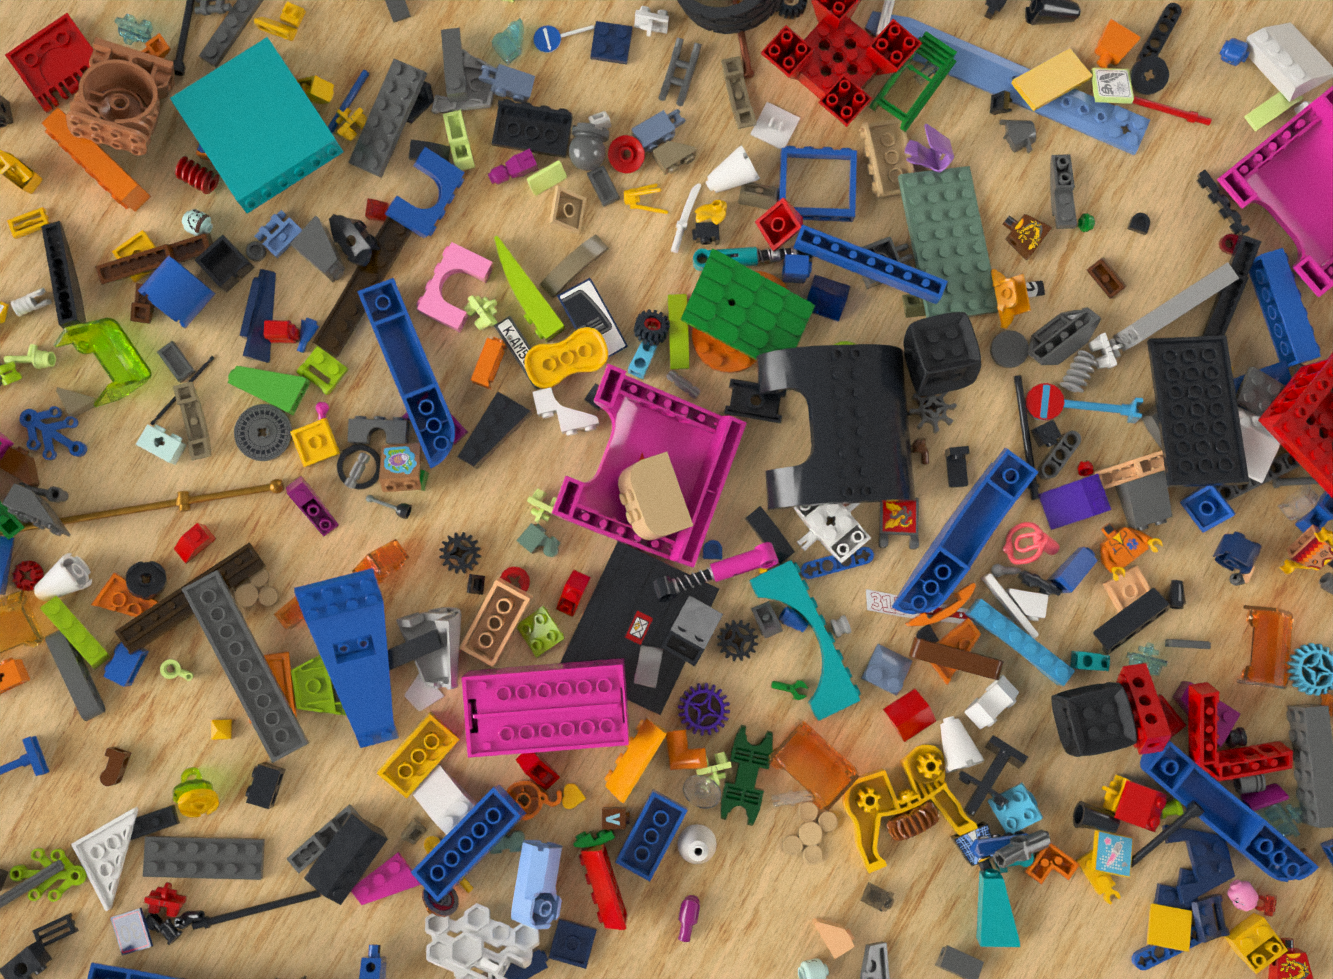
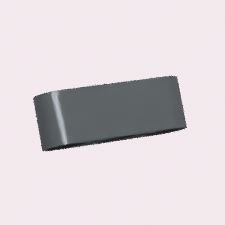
[1037,431,1081,480]

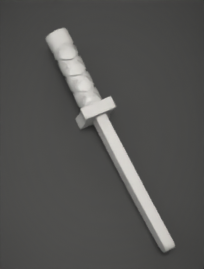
[671,184,701,253]

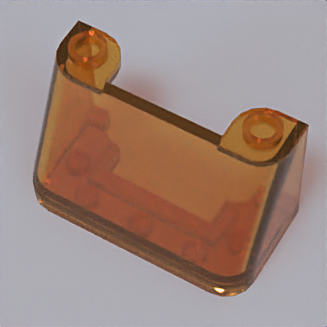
[768,718,860,812]

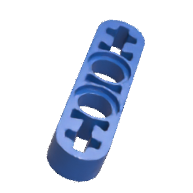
[800,547,874,579]
[1131,924,1202,970]

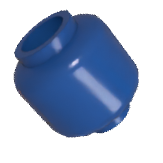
[1219,38,1250,66]

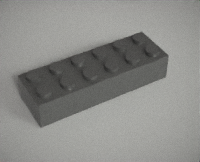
[1286,704,1333,828]

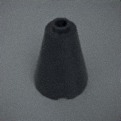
[1025,0,1081,25]

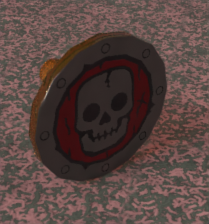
[422,888,459,917]

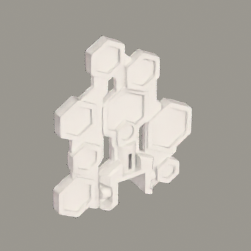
[425,903,539,979]

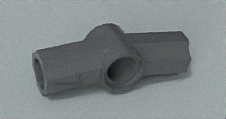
[993,829,1051,868]

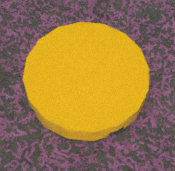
[178,788,219,818]

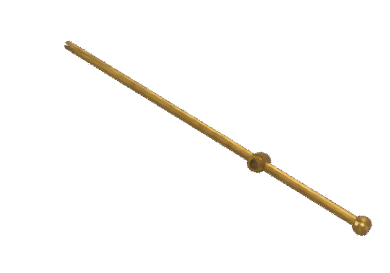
[0,479,284,535]

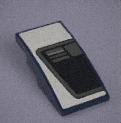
[557,277,628,357]

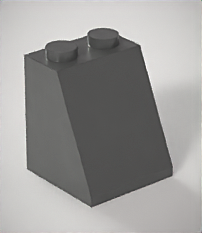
[290,215,346,282]
[1115,471,1172,531]

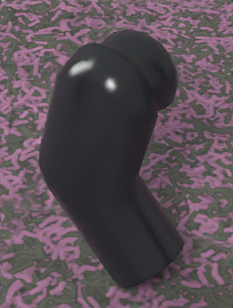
[174,910,205,929]

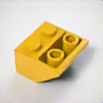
[1224,913,1288,974]

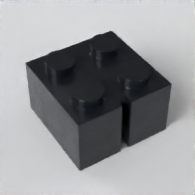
[195,235,255,293]

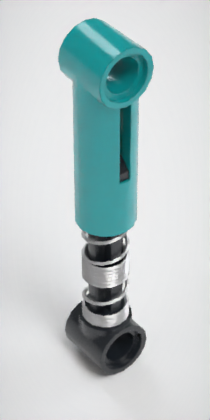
[693,246,814,271]

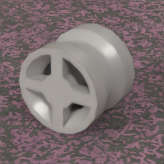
[830,615,851,638]

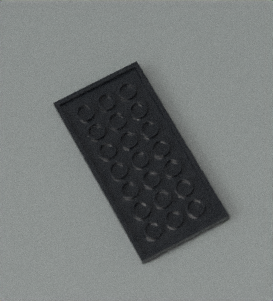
[1147,335,1249,488]

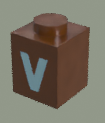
[602,807,630,829]

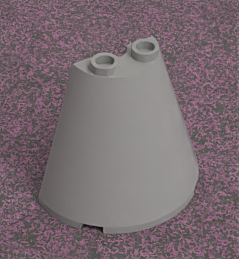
[396,607,461,690]

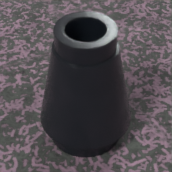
[1166,580,1186,609]

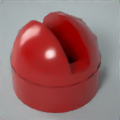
[1077,460,1094,476]

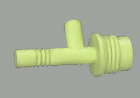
[4,344,56,369]

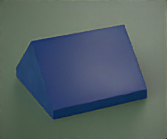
[1180,486,1236,533]

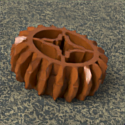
[886,802,940,841]

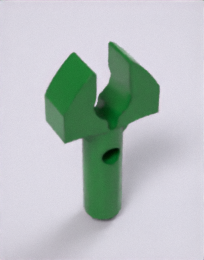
[771,680,808,700]

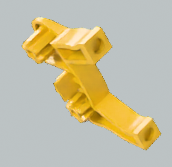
[842,744,978,873]

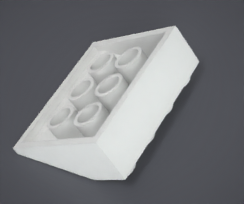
[1246,22,1333,102]
[1238,407,1280,483]

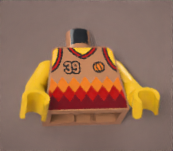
[1279,525,1333,575]

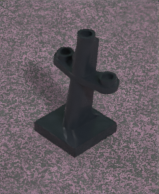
[958,735,1028,816]

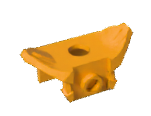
[991,269,1031,329]

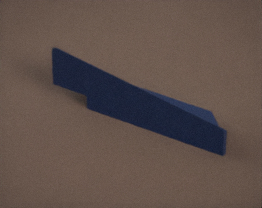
[239,269,276,363]

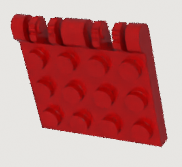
[5,13,94,113]

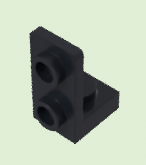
[407,81,434,123]
[945,446,970,488]

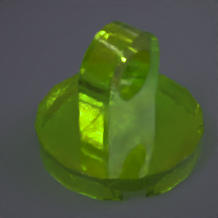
[172,767,214,804]

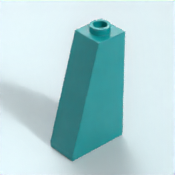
[976,869,1020,947]

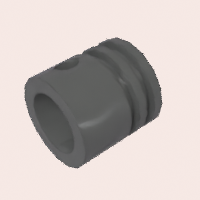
[1233,774,1266,794]

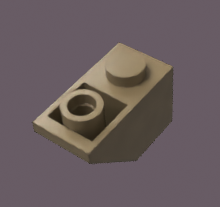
[653,141,697,175]

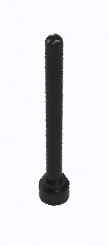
[173,0,195,76]
[1131,800,1205,868]

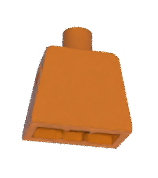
[1094,19,1141,68]

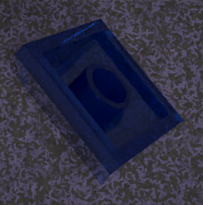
[806,275,850,322]

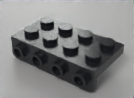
[492,99,573,158]

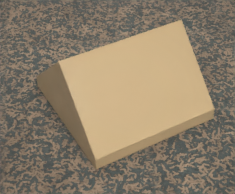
[550,186,586,234]

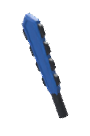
[969,831,1049,859]

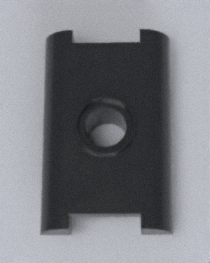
[724,378,786,424]

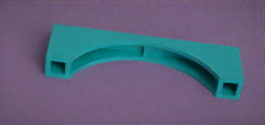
[749,560,861,721]

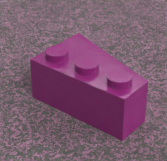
[1173,681,1241,747]

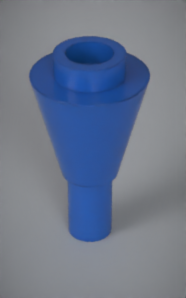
[297,317,320,353]

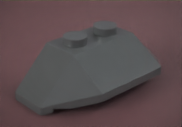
[1028,307,1101,365]

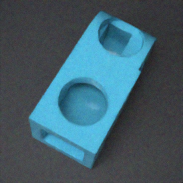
[628,340,657,379]

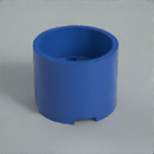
[138,255,216,329]

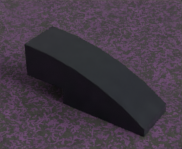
[745,506,795,564]

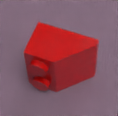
[1114,780,1167,832]

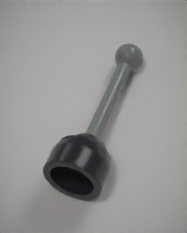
[366,495,412,519]

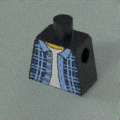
[950,821,993,871]

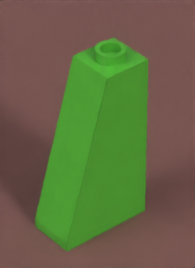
[227,366,311,416]

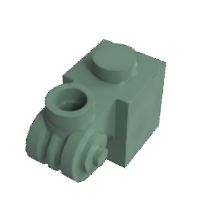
[516,523,561,557]
[490,830,525,854]

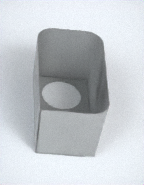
[634,645,663,688]

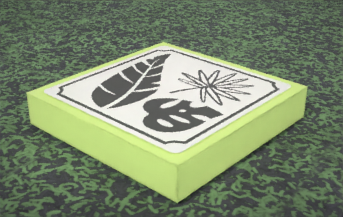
[1090,68,1134,104]

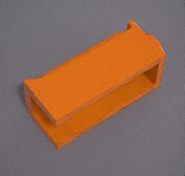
[471,337,507,390]

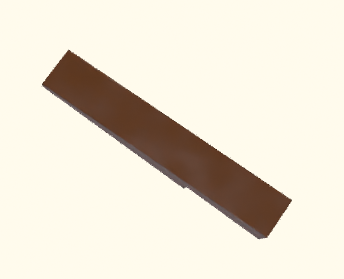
[95,233,213,285]

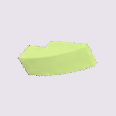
[1245,92,1303,132]
[443,110,475,171]

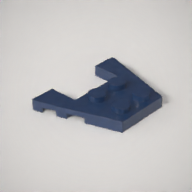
[1162,825,1235,904]

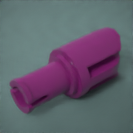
[678,895,700,942]

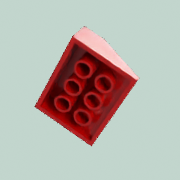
[579,843,628,930]

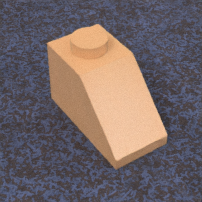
[812,918,855,959]

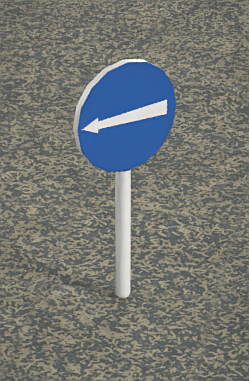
[534,25,595,53]

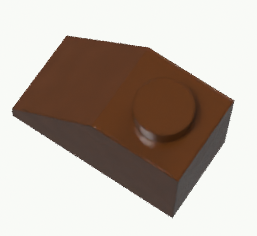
[0,446,40,487]

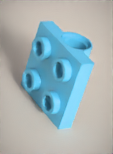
[987,782,1043,834]

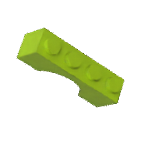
[40,596,110,670]

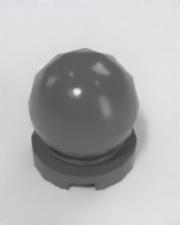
[569,123,610,171]

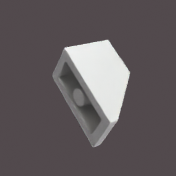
[1005,589,1049,621]

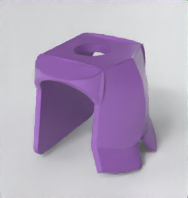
[905,124,954,173]

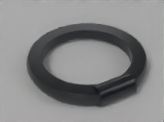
[337,444,381,490]

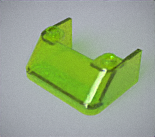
[54,318,152,407]

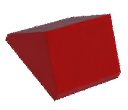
[755,198,803,252]
[883,688,936,742]

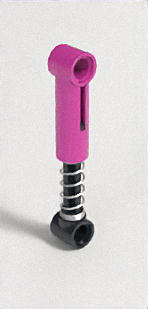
[653,542,778,603]

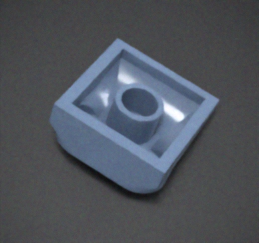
[861,644,912,696]

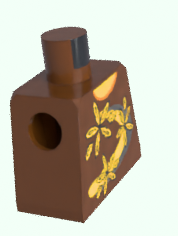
[1002,214,1052,260]

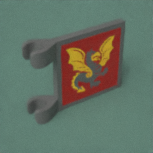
[879,498,919,550]

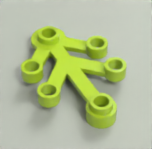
[9,848,87,902]

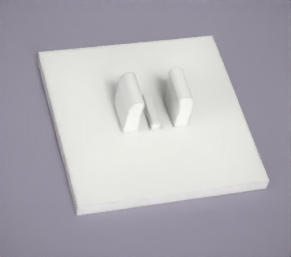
[750,102,800,150]

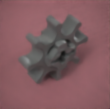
[908,392,957,434]

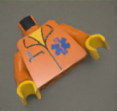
[1100,523,1163,581]

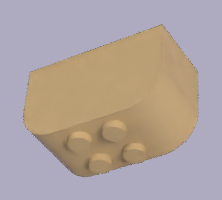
[618,452,693,540]

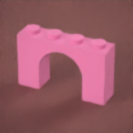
[417,242,494,333]

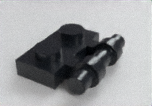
[1017,570,1062,597]

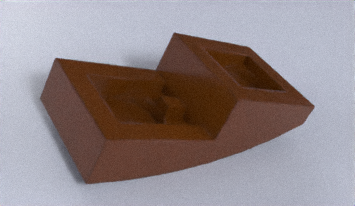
[130,283,155,324]

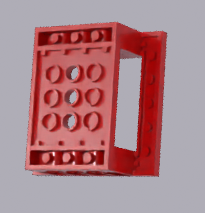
[1258,353,1333,498]

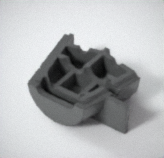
[999,119,1036,154]

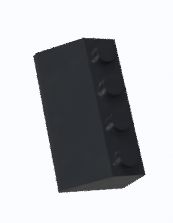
[304,812,388,905]

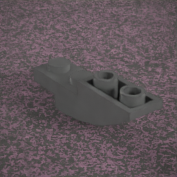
[1050,154,1077,229]

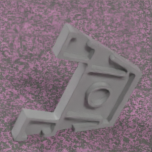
[431,50,496,114]

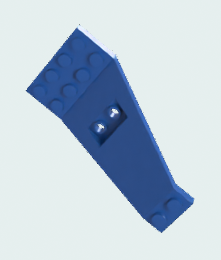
[294,568,399,748]

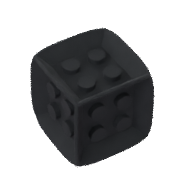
[903,312,982,396]
[1051,682,1137,757]

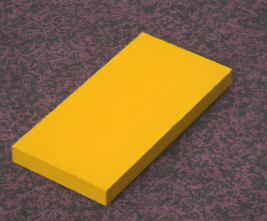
[1011,48,1093,111]

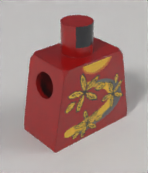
[1268,937,1313,979]

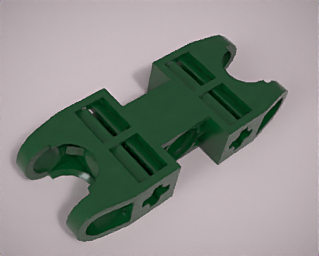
[721,724,773,826]

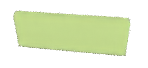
[527,160,567,196]

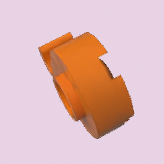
[506,779,563,821]

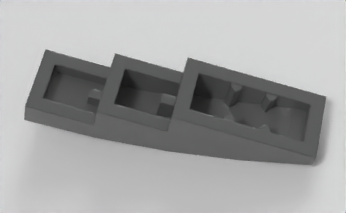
[286,804,362,874]

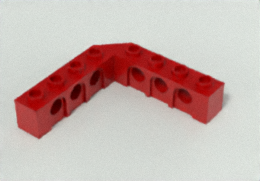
[1188,682,1293,781]

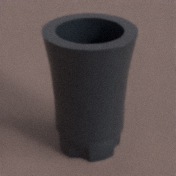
[1073,801,1120,833]

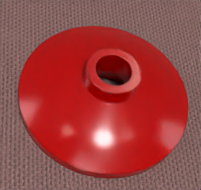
[608,135,645,174]

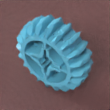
[1286,643,1333,696]

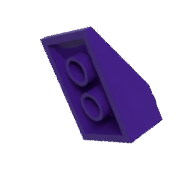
[1039,474,1111,530]

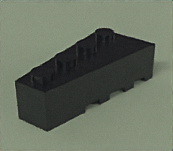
[457,392,532,469]

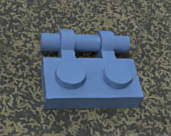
[255,210,302,258]

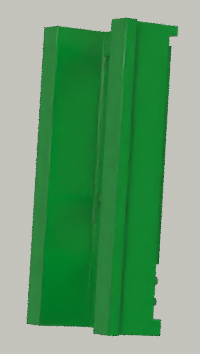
[869,31,957,132]

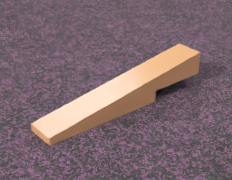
[1093,450,1165,489]

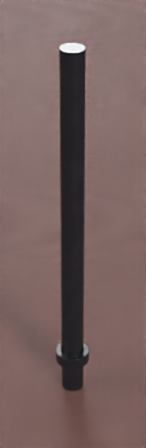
[1014,375,1040,500]
[192,890,321,930]

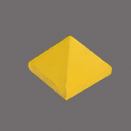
[211,719,232,740]

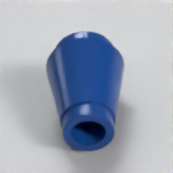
[778,607,808,632]

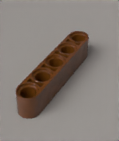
[909,637,1004,680]

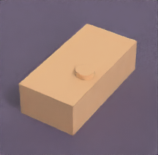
[459,578,534,667]

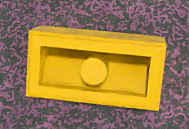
[254,17,297,41]

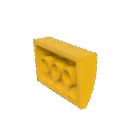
[377,712,460,799]

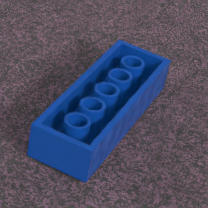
[1249,248,1321,368]
[410,785,527,902]

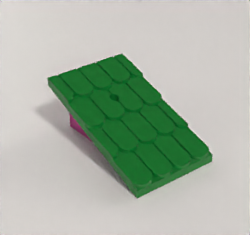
[681,248,815,361]

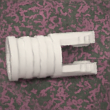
[11,288,52,317]

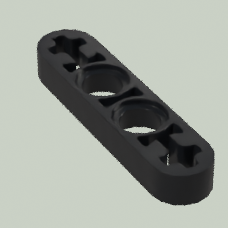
[1136,3,1182,62]

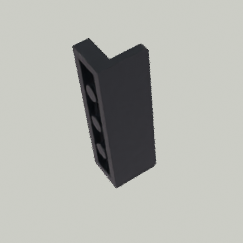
[1093,588,1170,655]

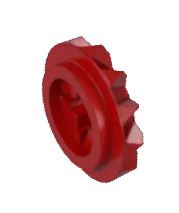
[12,560,44,591]
[500,567,530,592]

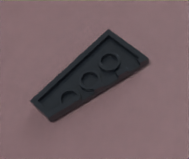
[1196,170,1251,235]

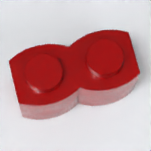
[264,320,300,344]

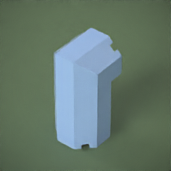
[511,840,563,929]

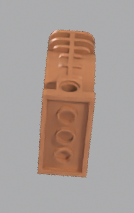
[66,37,175,156]

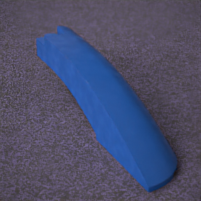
[1140,740,1319,882]

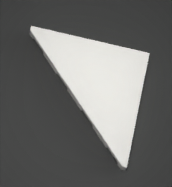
[71,807,138,911]

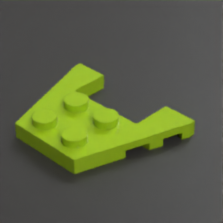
[291,655,347,716]

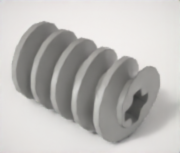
[1060,350,1098,393]

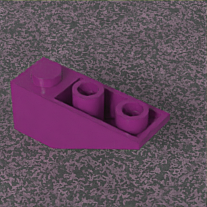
[286,476,339,537]

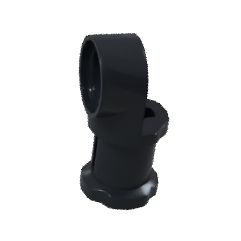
[144,913,183,945]

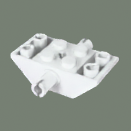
[793,503,871,563]

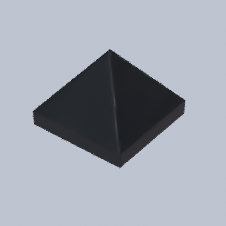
[467,574,485,595]

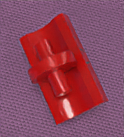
[144,882,187,917]

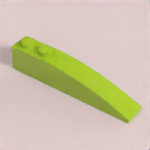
[494,236,565,342]

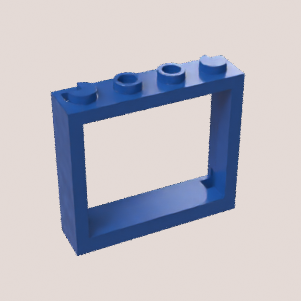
[779,146,857,222]

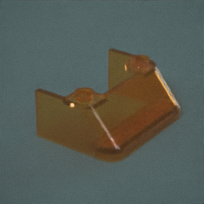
[1237,605,1293,689]

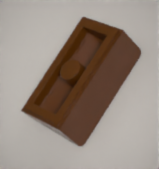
[1087,257,1127,299]

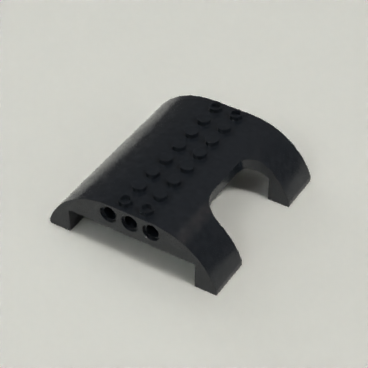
[756,344,916,510]

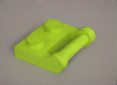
[296,346,349,395]

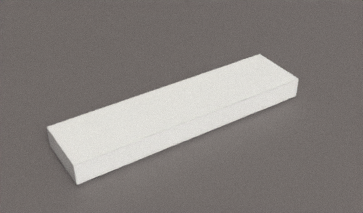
[981,574,1039,639]

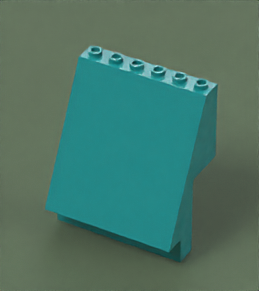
[170,37,344,214]

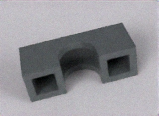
[347,416,410,445]

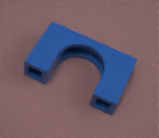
[385,147,465,239]

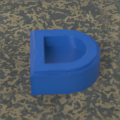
[703,540,722,560]

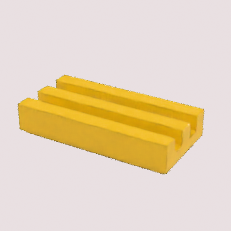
[7,207,50,239]

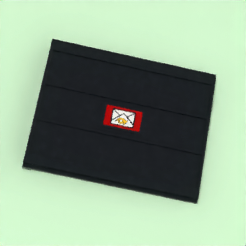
[560,541,719,715]

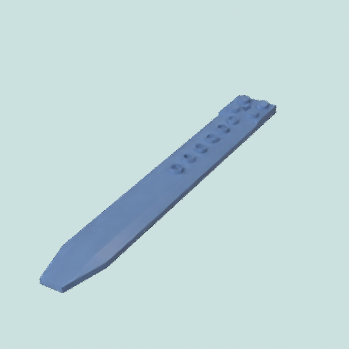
[865,11,1150,155]

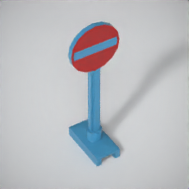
[1025,383,1143,424]

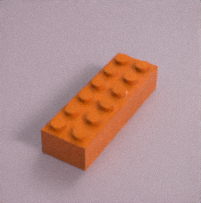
[42,107,151,212]

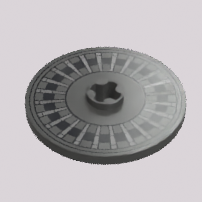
[234,404,292,461]

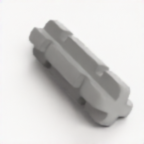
[666,370,700,399]
[345,452,370,489]

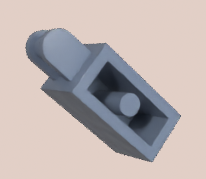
[479,64,535,103]
[632,109,686,153]

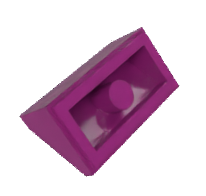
[1240,783,1289,811]

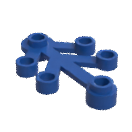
[19,406,87,461]

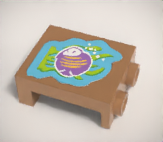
[379,443,424,492]

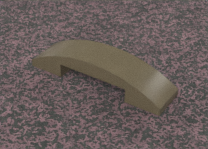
[721,56,757,129]
[540,234,609,298]
[173,382,212,461]

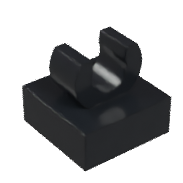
[990,90,1013,115]

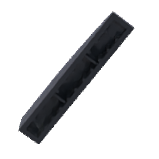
[41,221,88,334]

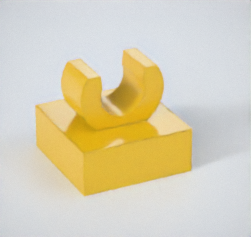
[279,1,306,28]

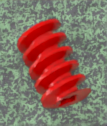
[175,156,220,194]

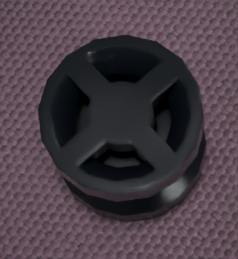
[1225,727,1247,748]

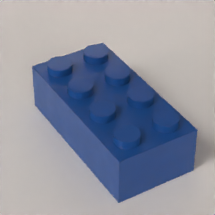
[615,789,688,882]

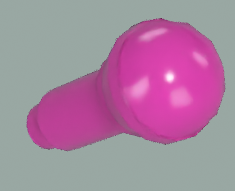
[315,401,329,420]

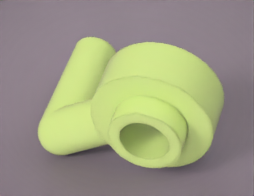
[160,659,194,681]

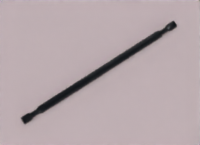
[150,356,215,426]

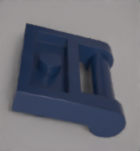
[1191,894,1230,943]

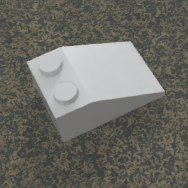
[412,763,477,835]

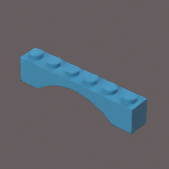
[965,599,1075,686]

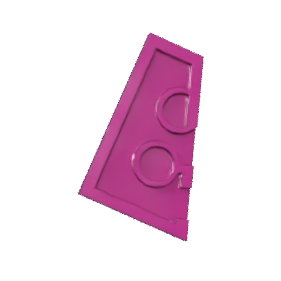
[351,852,421,905]

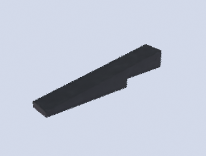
[1202,235,1262,336]
[388,629,444,671]

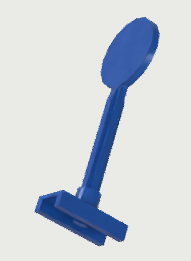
[0,736,50,776]

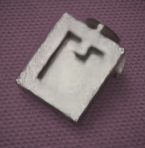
[860,882,894,912]

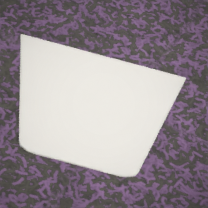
[405,673,444,711]

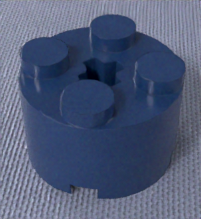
[1213,531,1262,574]

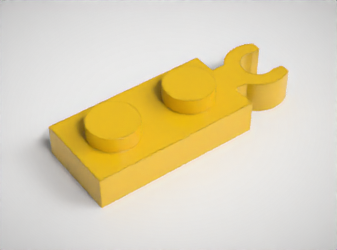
[1075,850,1121,905]

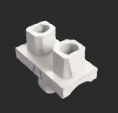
[634,6,669,37]
[1088,333,1123,369]

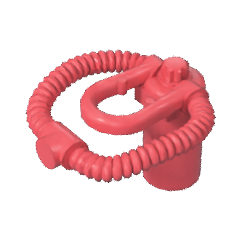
[1003,522,1059,565]

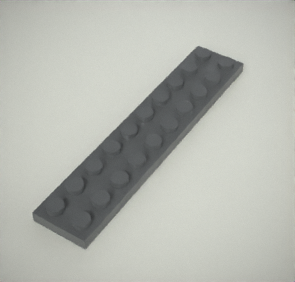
[182,570,309,763]

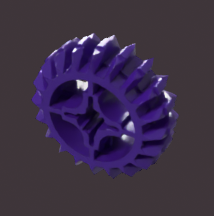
[678,683,730,736]

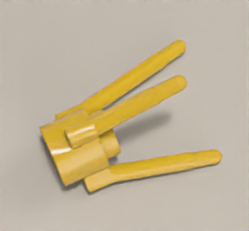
[624,183,668,214]

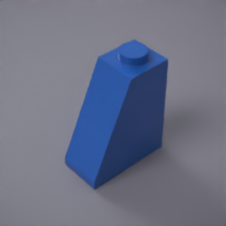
[1047,547,1098,593]

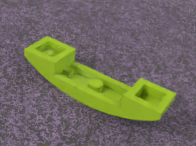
[668,294,689,370]

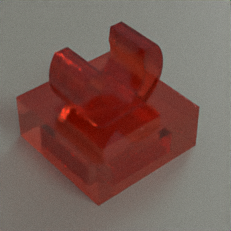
[1255,894,1277,917]

